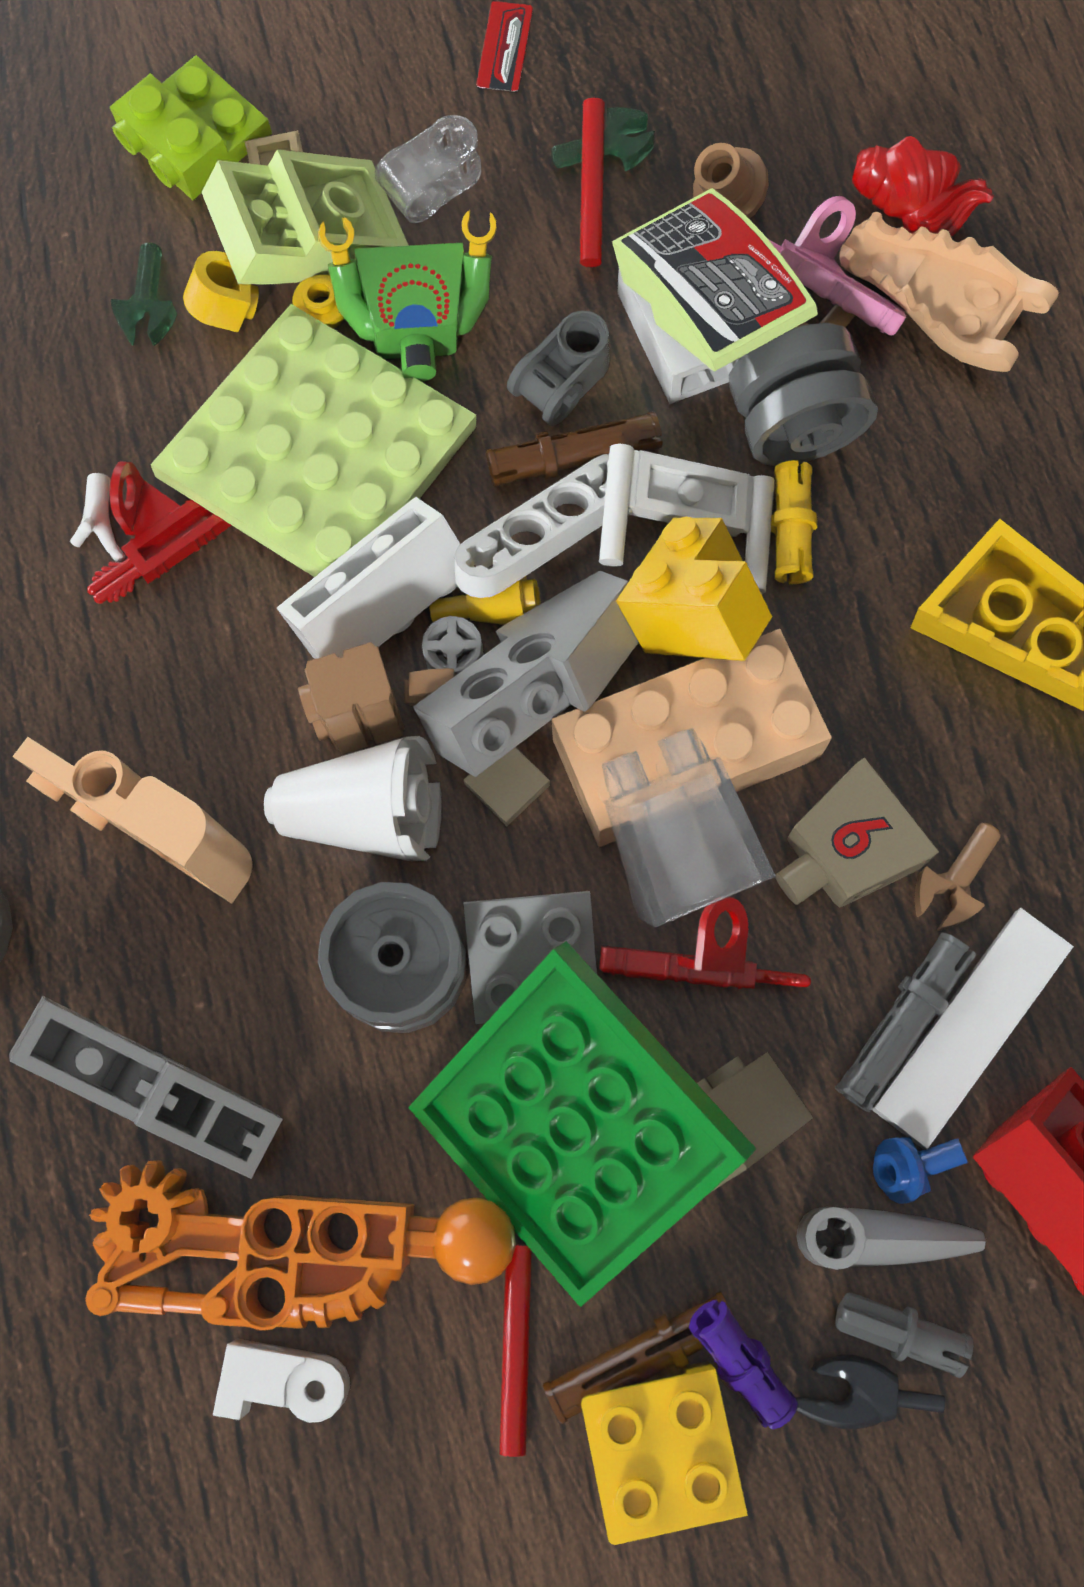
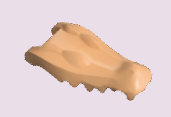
[839,212,1059,372]

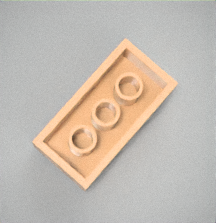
[552,629,832,847]

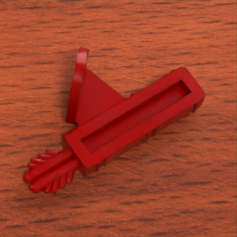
[87,461,232,604]
[599,896,811,989]

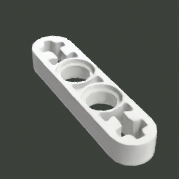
[454,454,609,598]

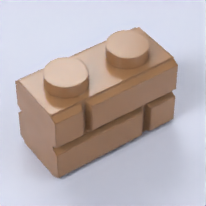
[298,642,405,755]

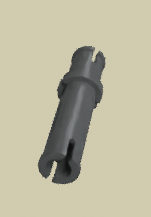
[835,932,976,1112]

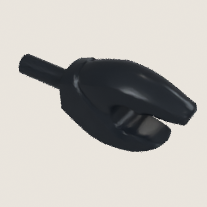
[795,1355,945,1429]

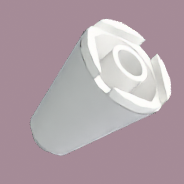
[264,736,441,862]

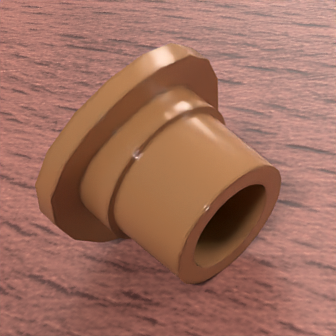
[693,143,769,218]

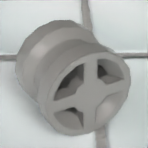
[422,616,484,677]

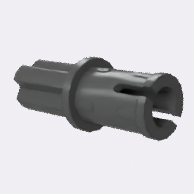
[835,1292,974,1378]

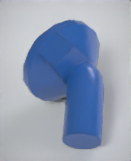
[873,1137,968,1204]

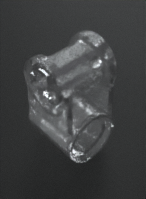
[375,115,482,224]

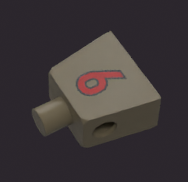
[775,757,939,908]

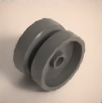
[729,323,878,466]
[318,882,468,1033]

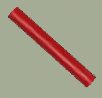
[580,98,605,267]
[499,1245,532,1457]

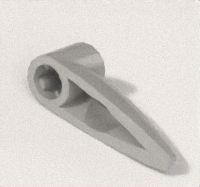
[796,1207,986,1270]

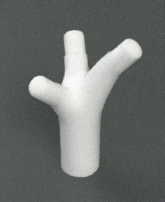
[70,473,126,562]

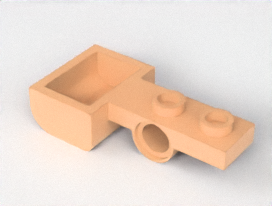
[13,737,252,904]

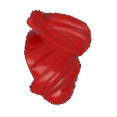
[852,136,995,237]

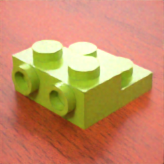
[110,55,272,200]

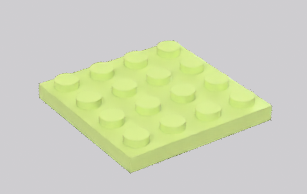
[151,304,476,577]

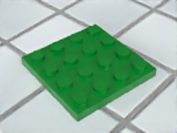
[408,941,756,1307]

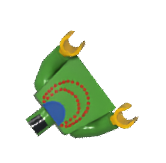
[318,210,497,382]

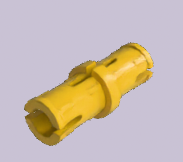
[771,460,817,584]

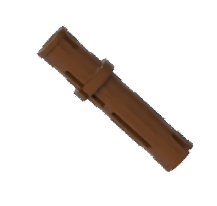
[486,411,663,487]
[543,1291,734,1424]

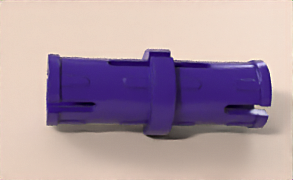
[689,1300,798,1429]

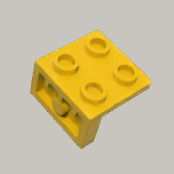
[581,1361,748,1545]

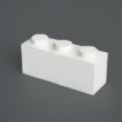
[277,497,475,659]

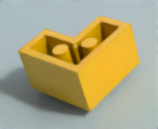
[616,517,772,661]

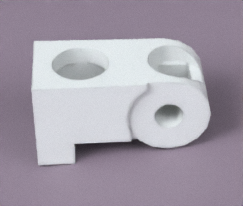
[213,1339,350,1423]

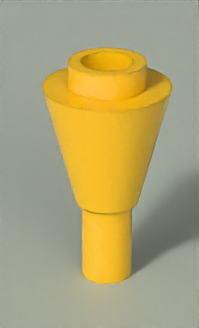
[429,576,541,625]

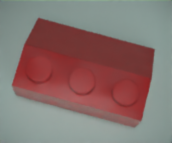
[972,1067,1084,1296]

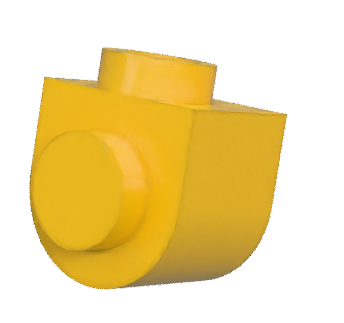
[183,251,259,332]

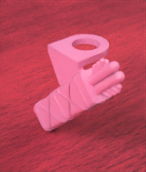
[767,196,906,335]

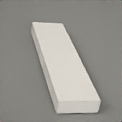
[872,908,1074,1149]

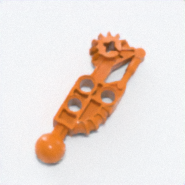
[86,1160,516,1331]

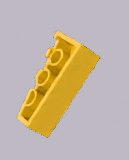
[910,519,1084,711]

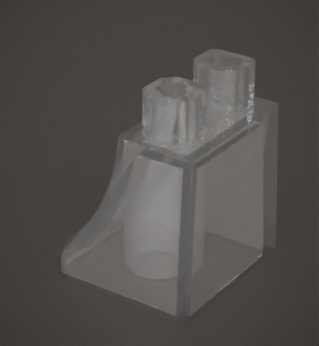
[602,728,776,928]

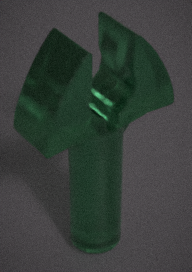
[551,107,655,171]
[111,242,177,346]

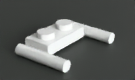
[599,444,775,594]

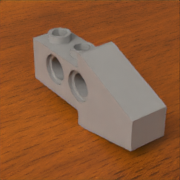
[413,571,638,777]
[9,996,283,1179]

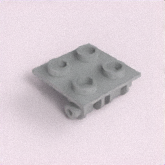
[463,891,597,1024]

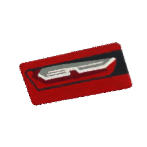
[476,1,533,92]

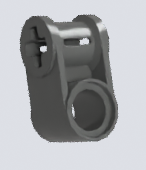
[507,310,610,426]

